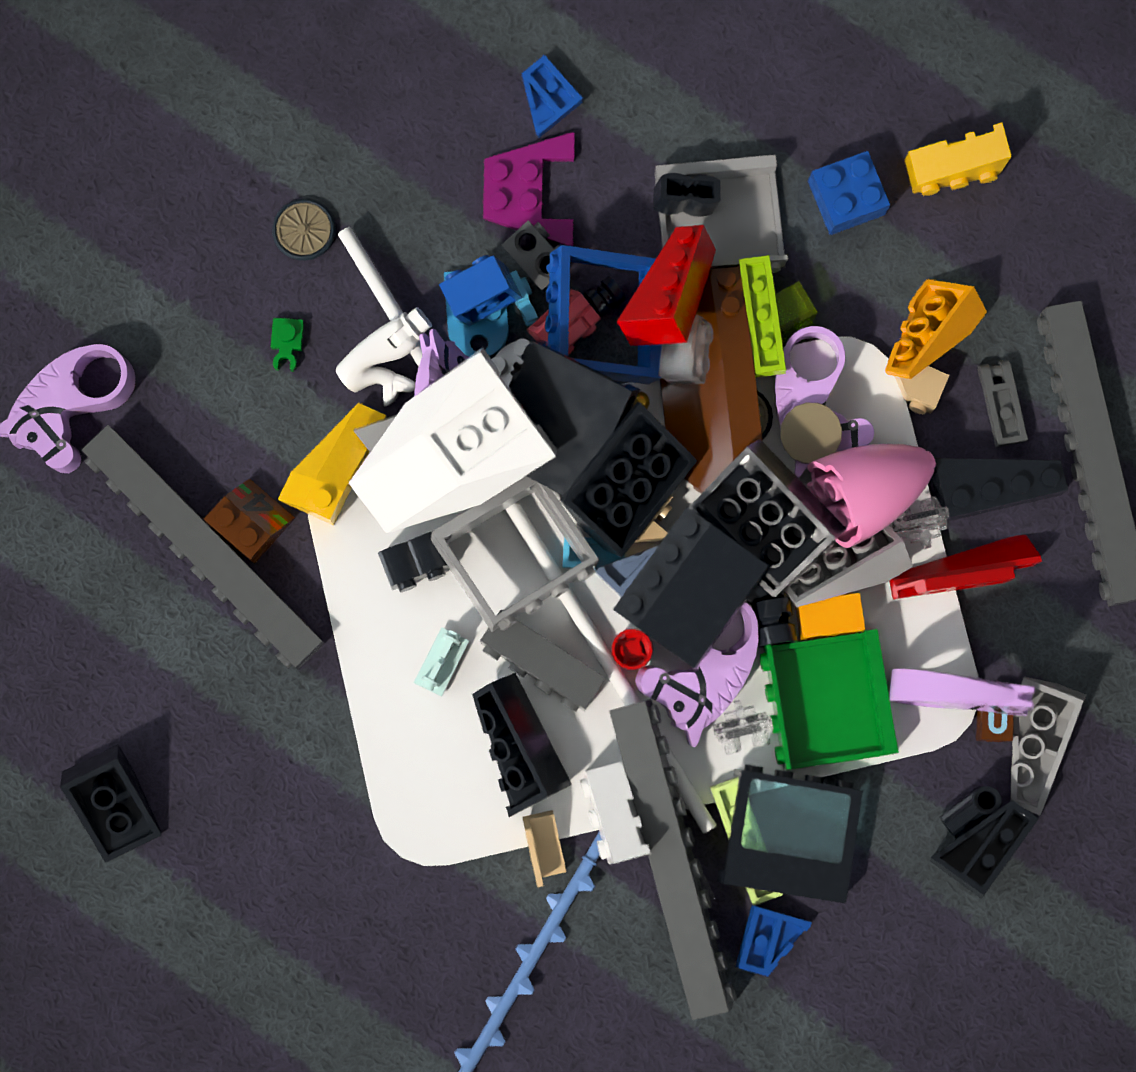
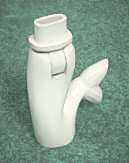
[336,307,432,406]

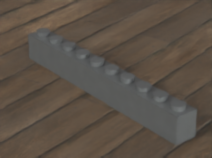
[1037,301,1136,607]
[82,425,325,670]
[609,699,736,1020]

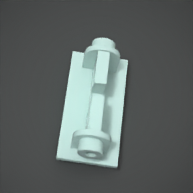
[414,627,469,697]

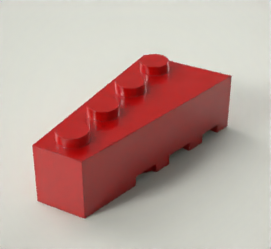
[617,225,716,346]

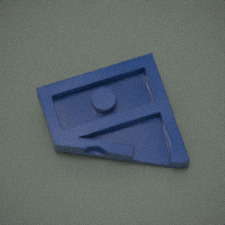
[522,55,583,138]
[735,905,812,976]

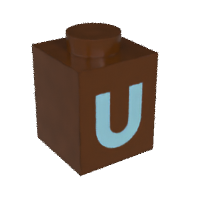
[976,710,1013,742]

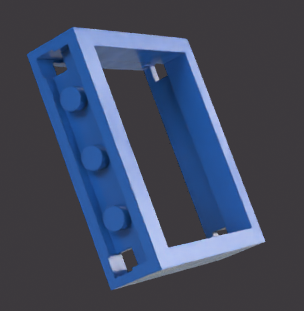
[545,245,662,385]

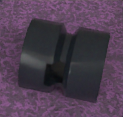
[750,598,797,648]

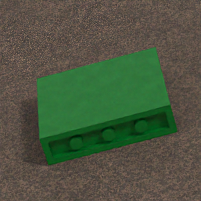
[760,629,899,771]

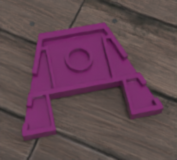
[483,133,574,247]

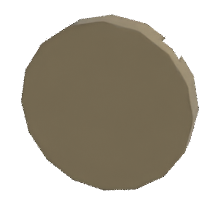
[780,402,842,464]

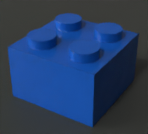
[808,151,890,235]
[439,255,522,326]

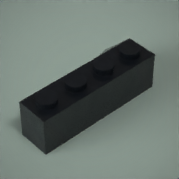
[472,672,572,817]

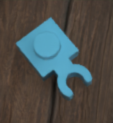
[511,271,538,327]

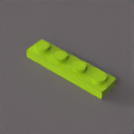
[739,255,786,378]

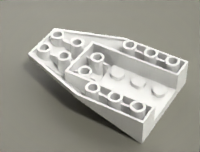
[349,347,557,533]

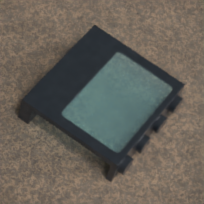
[717,764,863,904]

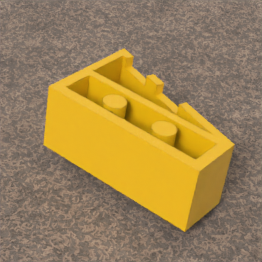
[905,123,1011,196]

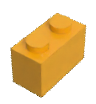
[795,592,865,641]

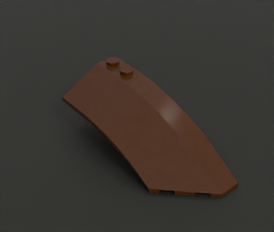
[660,267,762,494]

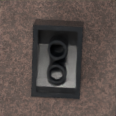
[60,744,162,863]

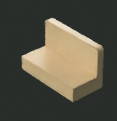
[522,810,566,887]

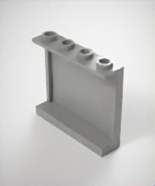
[655,155,788,273]

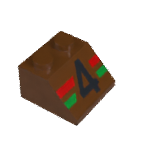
[204,479,295,564]

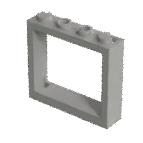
[431,476,599,632]

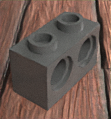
[502,221,571,291]

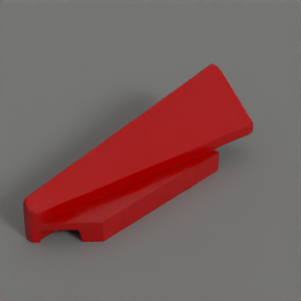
[889,535,1042,600]

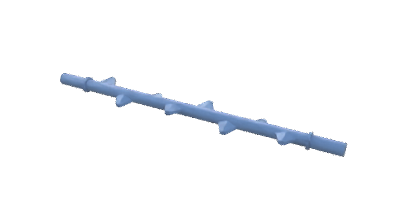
[455,832,602,1072]

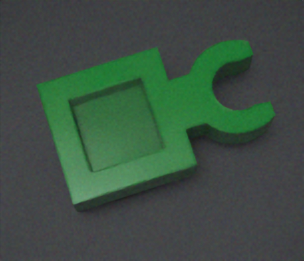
[271,318,304,372]

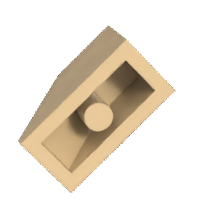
[888,356,949,415]

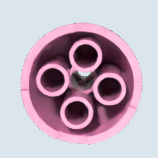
[807,444,936,548]

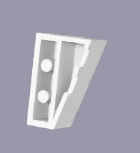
[580,761,650,864]

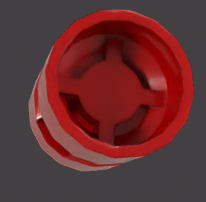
[612,629,653,670]

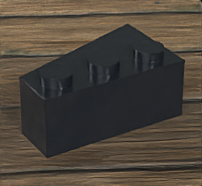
[930,800,1039,899]

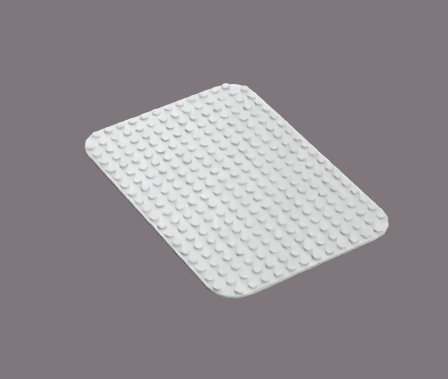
[308,337,978,866]

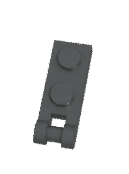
[977,360,1028,447]

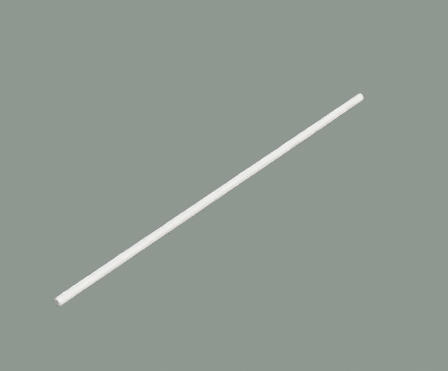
[338,227,717,834]

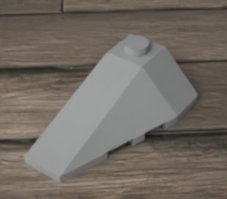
[783,525,913,607]
[1011,677,1086,815]

